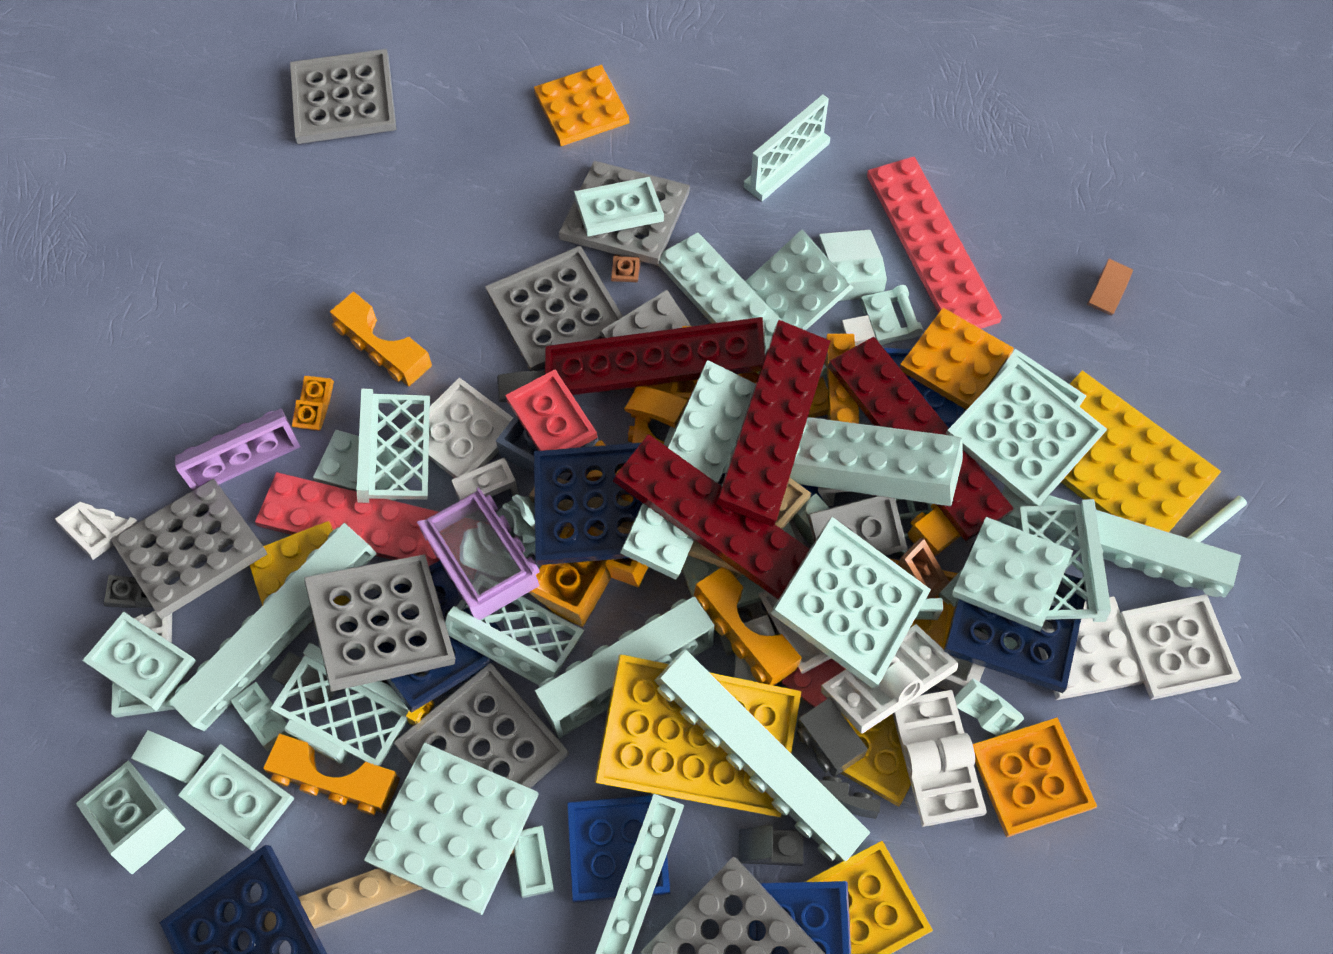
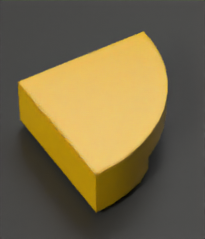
[406,700,435,726]

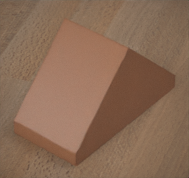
[898,538,949,599]

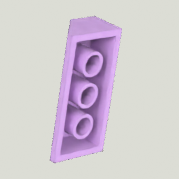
[175,408,300,491]

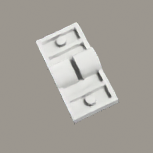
[821,624,958,734]
[892,690,987,827]

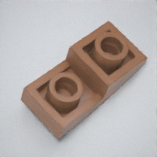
[611,254,641,282]
[1087,259,1133,316]

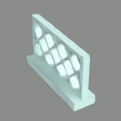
[743,95,830,201]
[357,389,430,503]
[1019,499,1111,622]
[445,574,584,685]
[270,643,409,766]

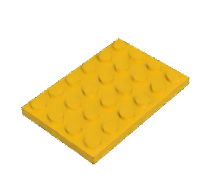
[1061,370,1221,532]
[594,654,801,817]

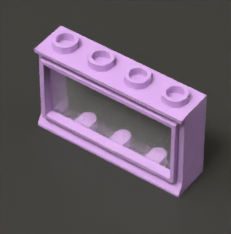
[417,487,540,620]

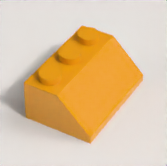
[528,526,612,628]

